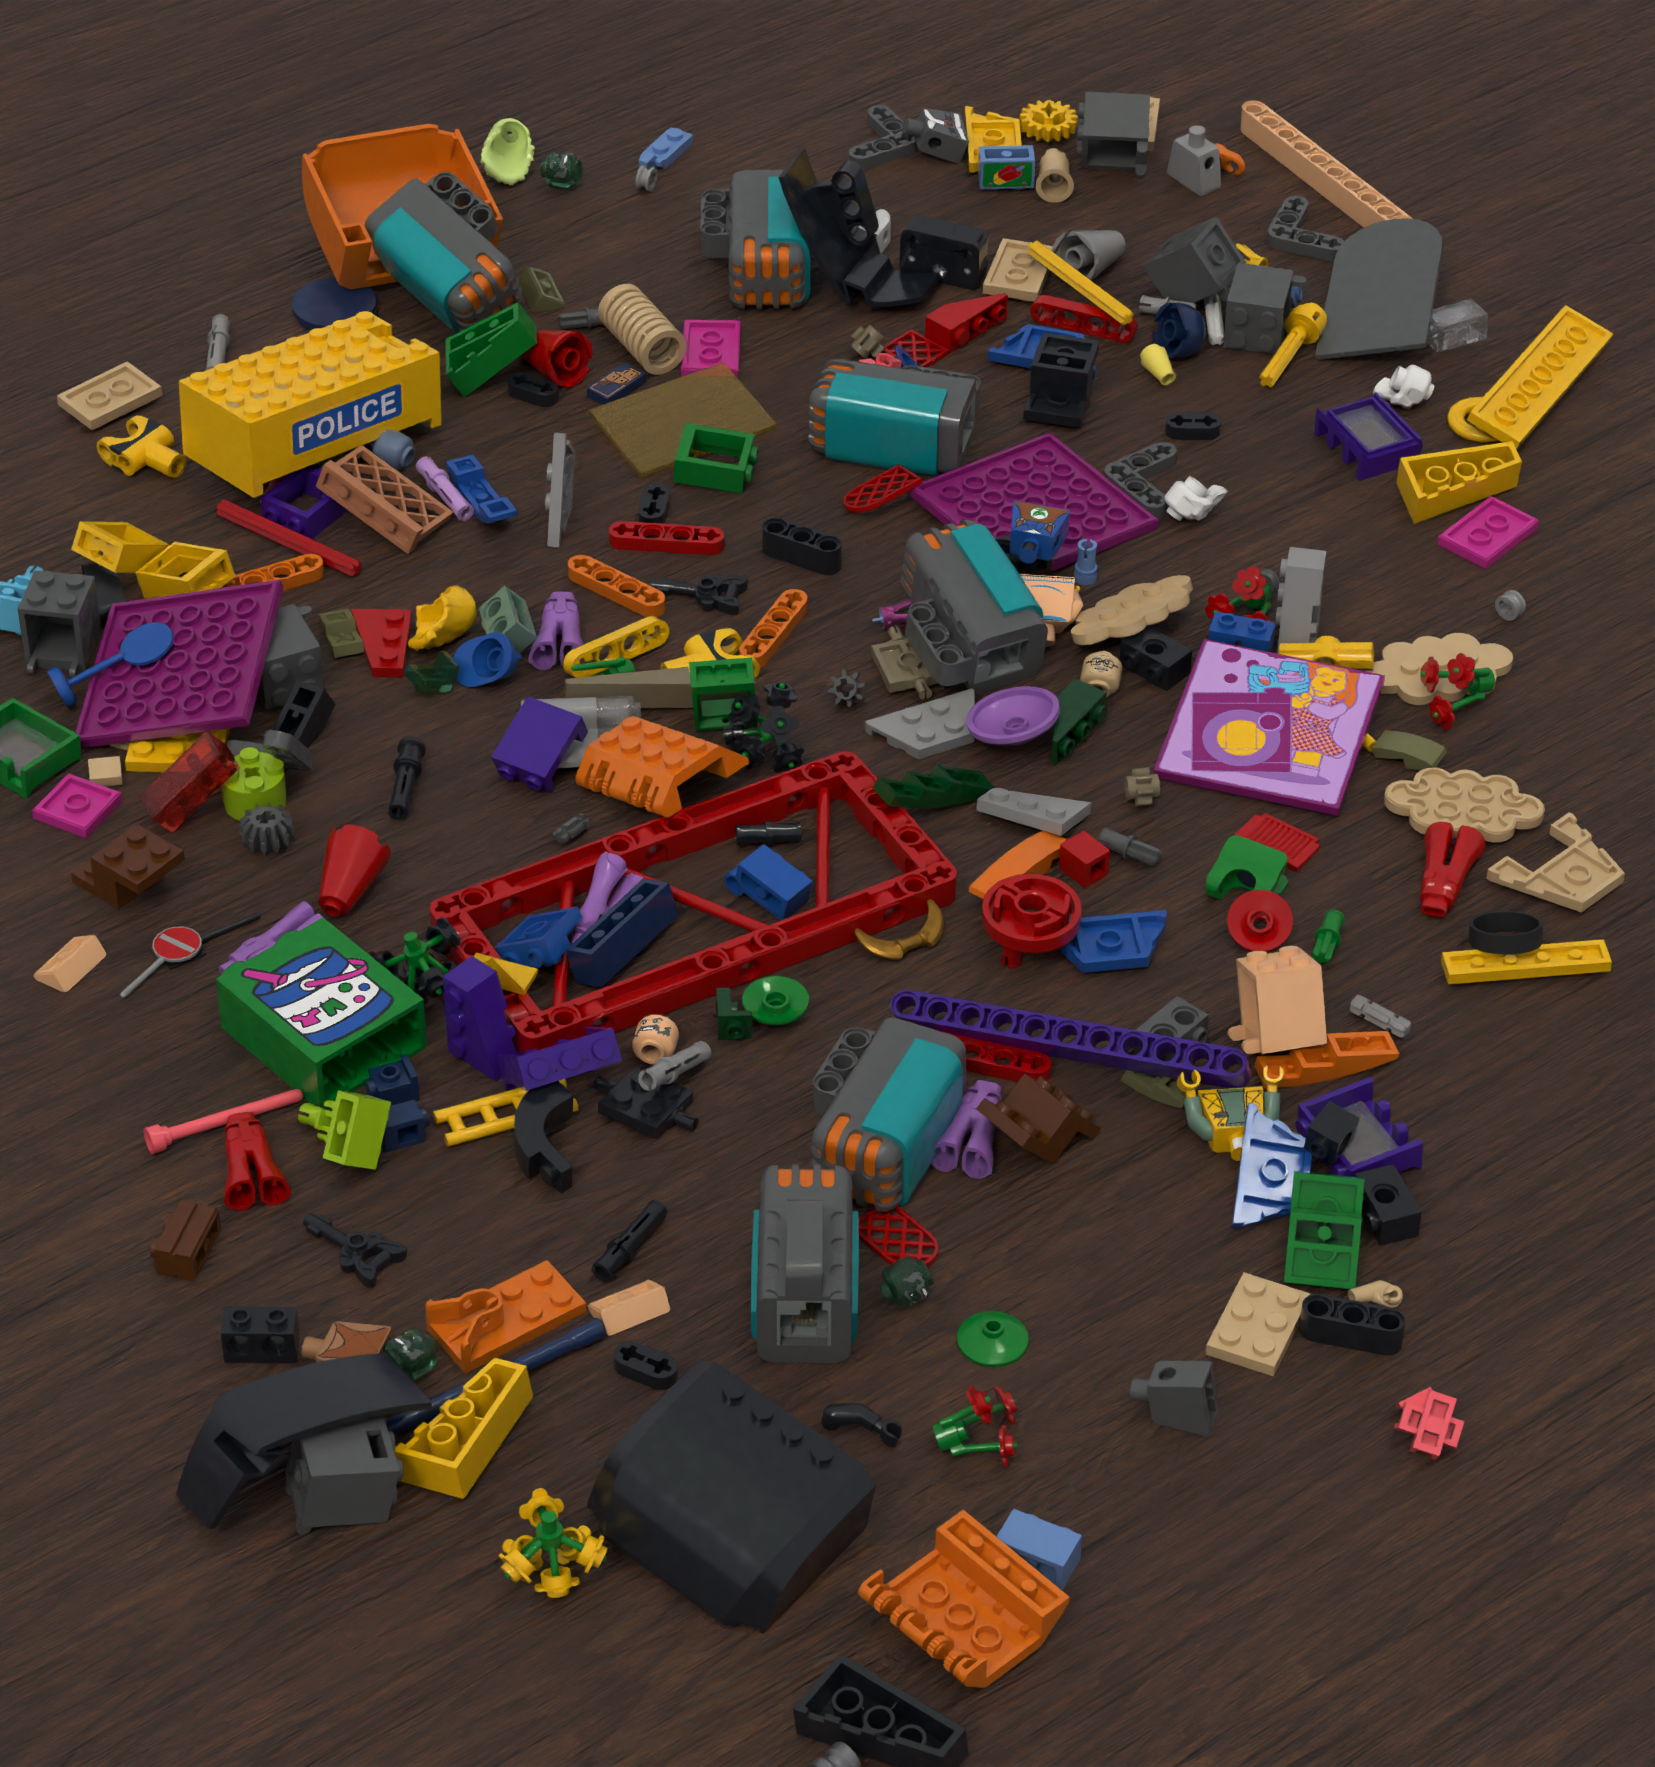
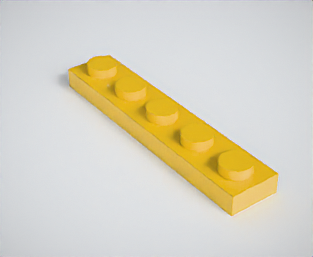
[1441,939,1612,984]

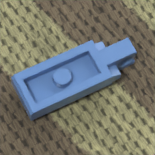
[638,127,693,169]

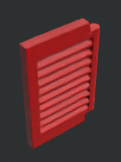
[1233,813,1320,872]

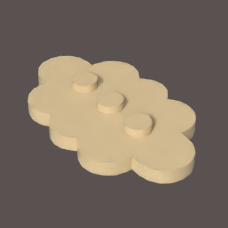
[1071,575,1193,645]
[1365,633,1513,705]
[1384,768,1545,843]

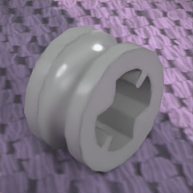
[635,165,657,192]
[1495,590,1526,621]

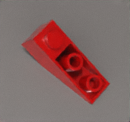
[925,293,1008,353]

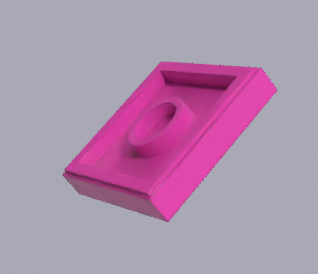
[32,773,123,839]

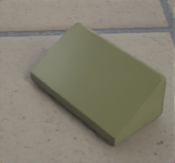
[519,266,565,313]

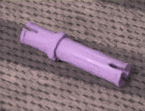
[416,456,474,521]

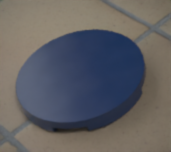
[292,277,377,331]

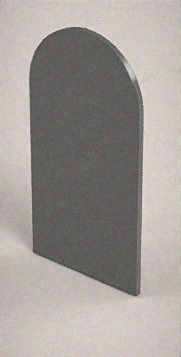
[1315,218,1444,360]

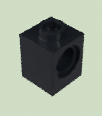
[1303,1101,1359,1165]

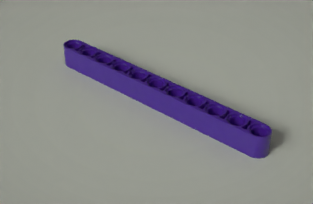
[891,990,1251,1088]

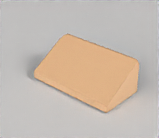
[33,935,106,992]
[587,1280,670,1336]

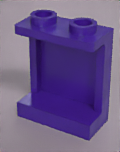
[491,696,588,793]

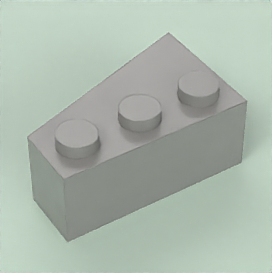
[1275,547,1326,654]

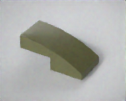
[319,608,364,658]
[1372,730,1447,770]
[1120,1070,1201,1108]

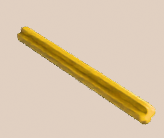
[1027,241,1133,325]

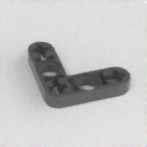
[849,105,918,170]
[1267,196,1345,262]
[1104,442,1177,519]
[225,730,315,771]

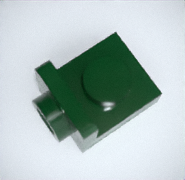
[716,988,752,1040]

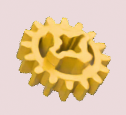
[1020,100,1078,142]

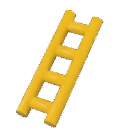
[433,1079,578,1147]

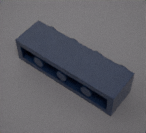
[566,878,678,988]

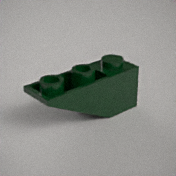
[1052,679,1108,766]

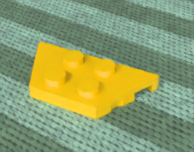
[965,106,1022,172]

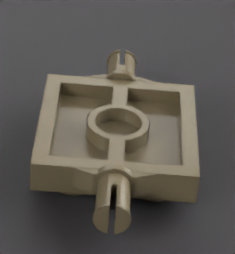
[871,625,938,700]

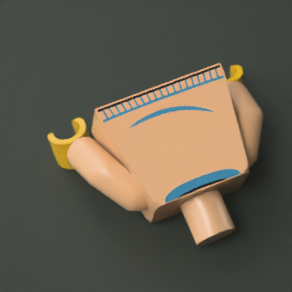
[1020,574,1083,647]

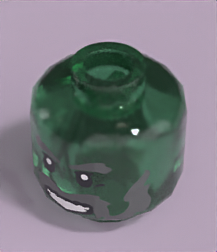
[540,152,583,188]
[878,1256,934,1309]
[384,1328,438,1381]

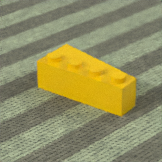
[1396,441,1522,524]

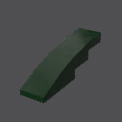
[873,764,995,808]

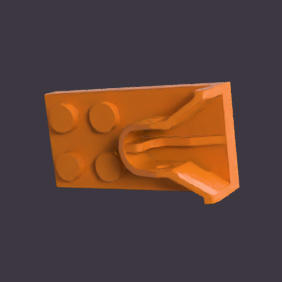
[425,1260,586,1374]

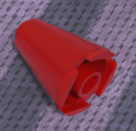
[520,330,593,387]
[318,824,391,917]

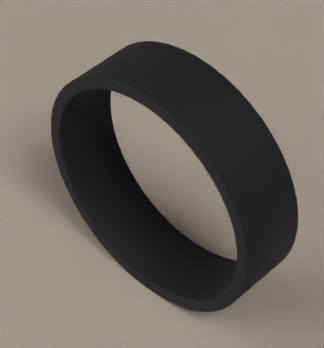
[1469,911,1543,954]

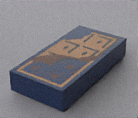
[587,362,646,407]

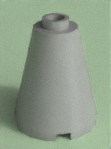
[1052,230,1126,281]

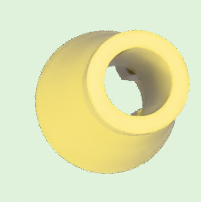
[1140,344,1176,386]

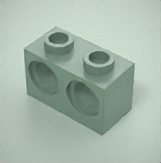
[479,586,537,653]

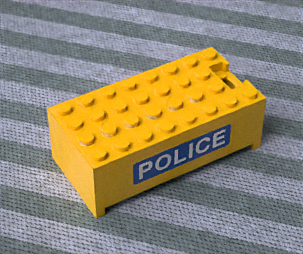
[179,311,442,498]

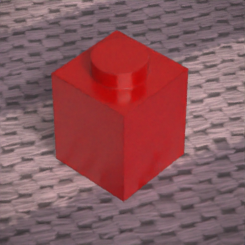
[1059,831,1110,888]

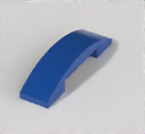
[446,454,517,523]

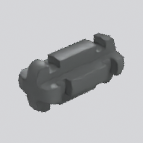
[553,813,590,845]

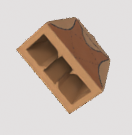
[301,1321,394,1363]

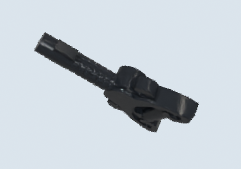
[649,575,748,615]
[303,1213,407,1288]

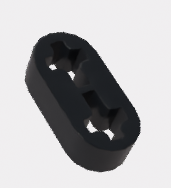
[508,372,559,407]
[1165,413,1221,440]
[638,484,670,524]
[614,1341,678,1390]

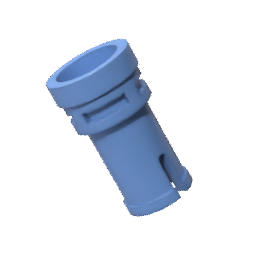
[1073,539,1098,585]

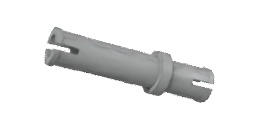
[205,314,230,371]
[638,1041,711,1091]

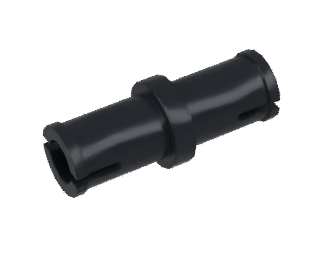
[735,821,801,846]

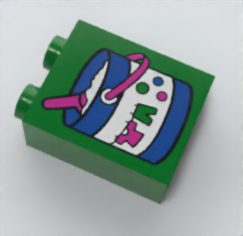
[216,917,427,1109]

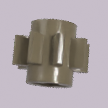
[851,324,885,359]
[1124,767,1160,807]

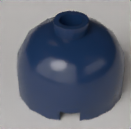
[1152,302,1206,359]

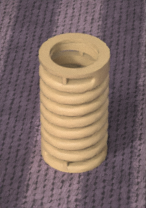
[598,284,687,375]

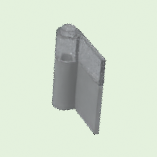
[521,695,641,768]

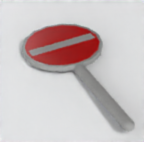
[120,926,202,998]

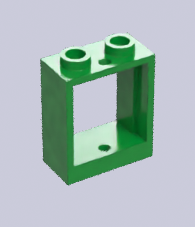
[673,423,758,493]
[689,657,758,731]

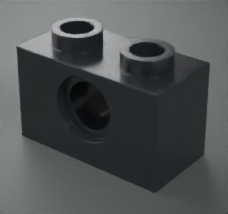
[1120,625,1192,691]
[1355,1164,1422,1246]

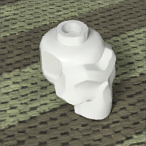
[1373,365,1434,409]
[1164,475,1228,521]

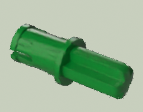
[1312,909,1345,965]

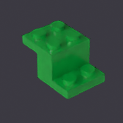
[1284,1171,1365,1289]

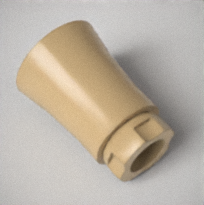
[1036,148,1074,202]

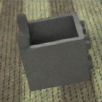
[1077,92,1150,179]
[1143,217,1246,303]
[1223,263,1307,354]
[18,570,102,678]
[257,604,324,711]
[285,1416,403,1535]

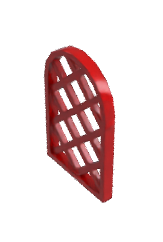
[843,464,923,513]
[858,1206,939,1272]

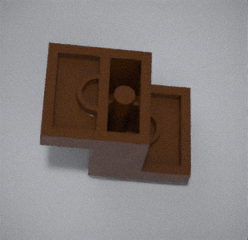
[71,823,185,910]
[976,1074,1101,1164]

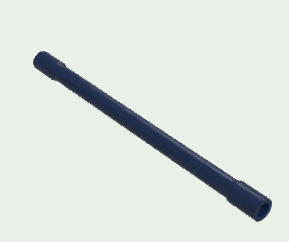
[385,1318,606,1436]

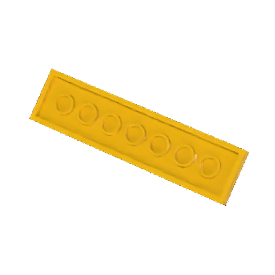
[1467,305,1613,450]

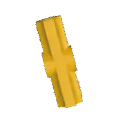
[1279,636,1374,669]

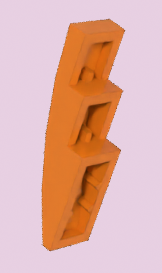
[968,831,1067,899]
[1254,1031,1400,1089]

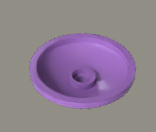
[966,686,1060,746]

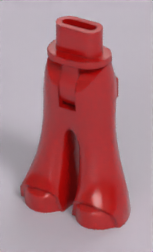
[1420,822,1486,917]
[224,1112,291,1211]

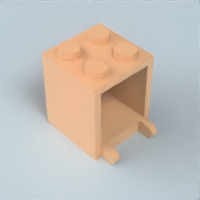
[1228,946,1327,1054]

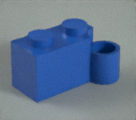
[724,844,813,921]

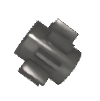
[828,668,868,707]

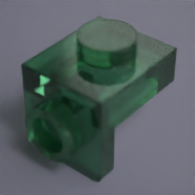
[405,651,460,694]

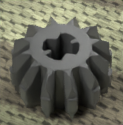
[239,803,295,856]

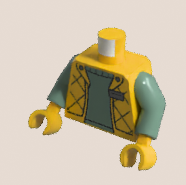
[1177,1065,1284,1161]

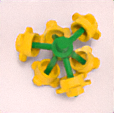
[498,1488,608,1598]

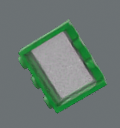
[0,698,82,799]

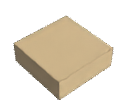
[88,756,123,787]

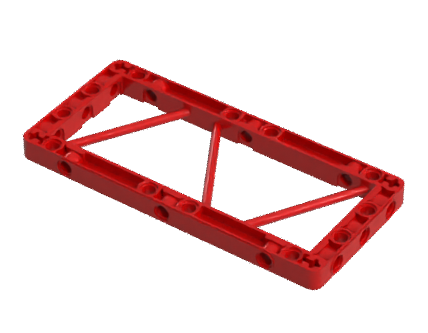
[429,751,957,1055]

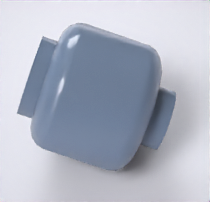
[370,430,416,471]

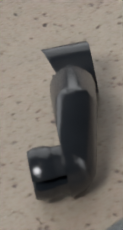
[821,1403,902,1447]

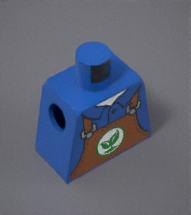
[1009,500,1070,563]

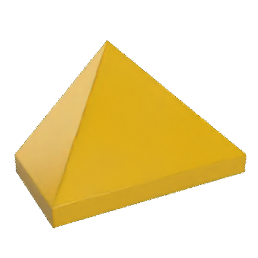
[474,952,538,995]

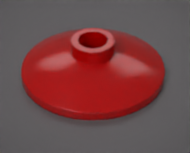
[1227,890,1293,952]

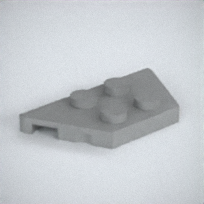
[545,432,575,548]
[865,688,975,759]

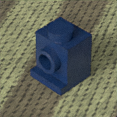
[364,1054,420,1106]
[382,1099,429,1153]

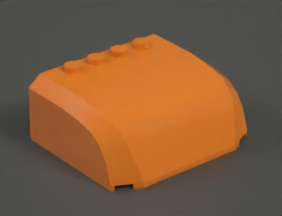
[302,124,503,290]

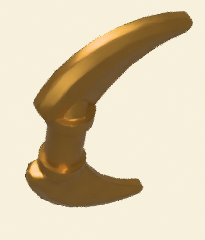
[854,899,944,960]

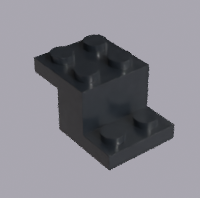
[1023,333,1100,428]

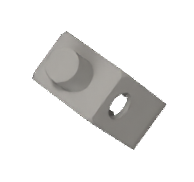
[1167,125,1221,196]

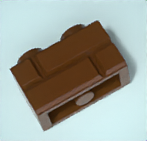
[150,1200,221,1281]

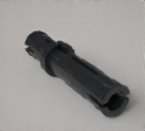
[591,1200,668,1282]

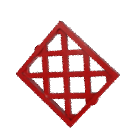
[881,329,949,368]

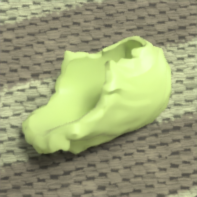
[480,118,535,186]

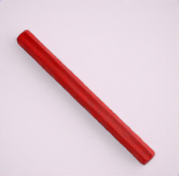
[216,500,361,577]

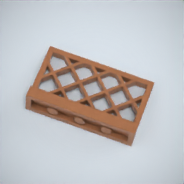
[316,445,454,554]

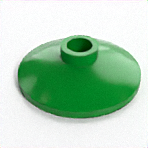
[742,976,809,1025]
[957,1311,1029,1367]

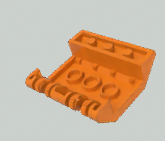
[575,716,749,817]
[858,1510,1070,1688]

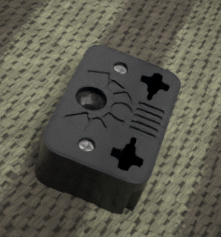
[899,215,989,290]

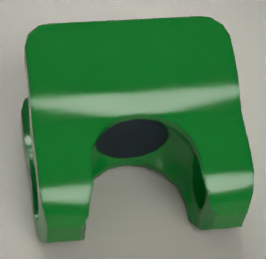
[1206,835,1288,899]

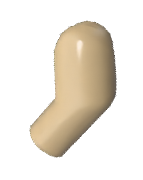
[1348,1280,1403,1308]

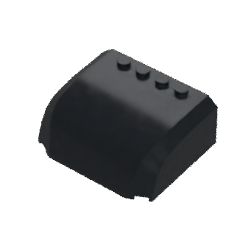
[587,1360,876,1634]

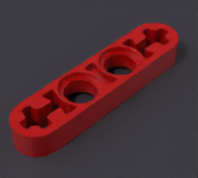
[1030,295,1138,343]
[609,521,725,555]
[941,1031,1052,1082]

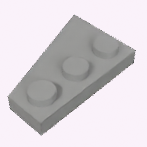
[976,788,1092,836]

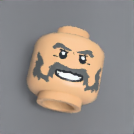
[632,1015,679,1064]

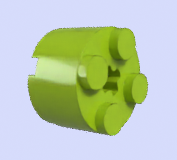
[220,747,287,821]

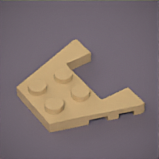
[1486,812,1625,913]

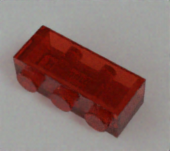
[139,731,240,833]

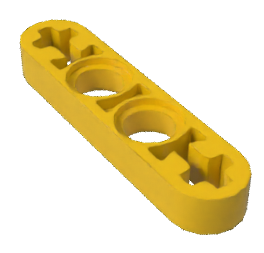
[563,616,669,678]

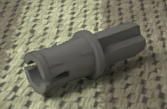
[558,307,603,330]
[1098,827,1162,867]

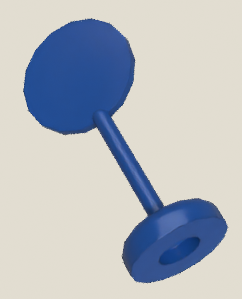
[47,622,174,709]

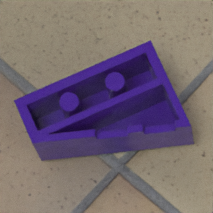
[443,956,523,1082]

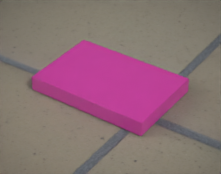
[681,320,741,379]
[1437,496,1539,569]

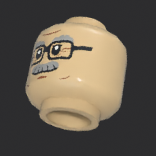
[1080,651,1123,697]

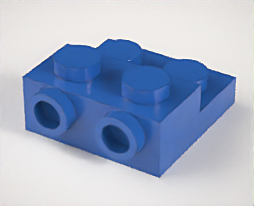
[494,906,583,968]

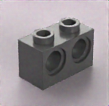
[1133,996,1209,1061]

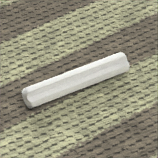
[1204,293,1224,345]

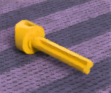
[1259,302,1327,388]

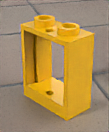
[71,521,169,573]
[135,542,235,599]

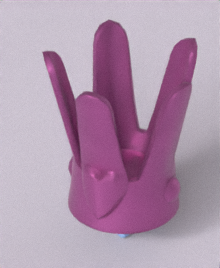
[872,599,912,630]

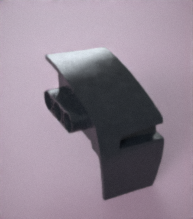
[778,147,941,307]
[176,1353,432,1529]

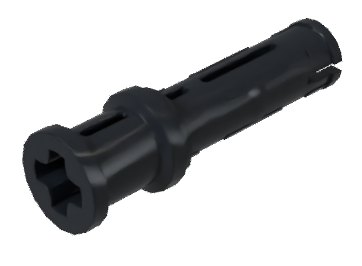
[388,737,426,820]

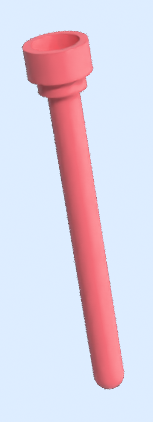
[143,1089,304,1154]

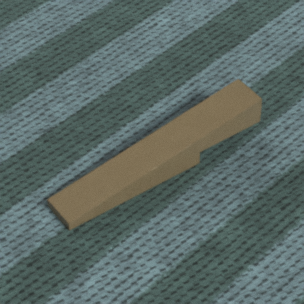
[565,667,756,708]

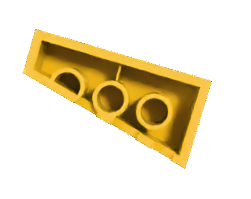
[394,1357,533,1499]

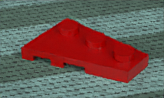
[351,609,412,678]

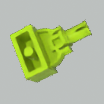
[298,1090,391,1170]

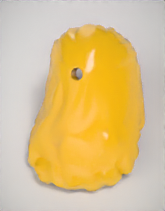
[408,585,477,651]

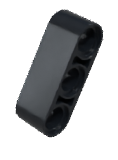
[762,517,842,575]
[82,562,126,627]
[1299,1294,1406,1356]

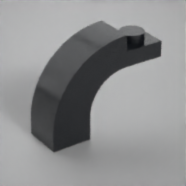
[514,1081,573,1194]

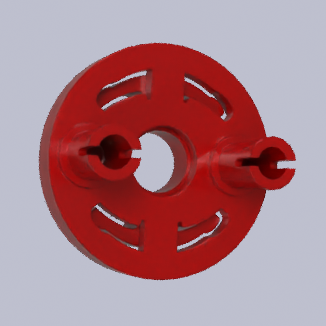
[982,874,1082,969]

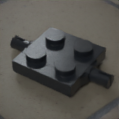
[593,1067,699,1138]

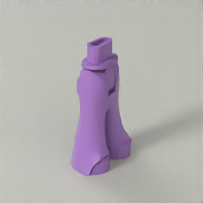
[528,592,584,670]
[570,851,643,944]
[219,901,322,975]
[932,1080,1002,1179]

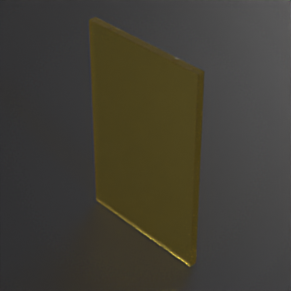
[589,362,777,477]

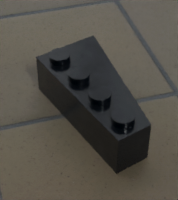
[793,1654,969,1767]

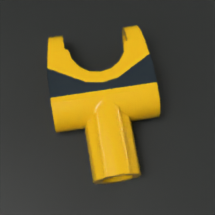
[96,415,186,479]
[661,628,760,678]

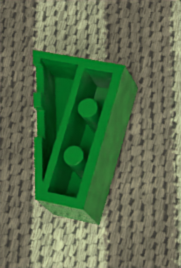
[445,302,537,398]

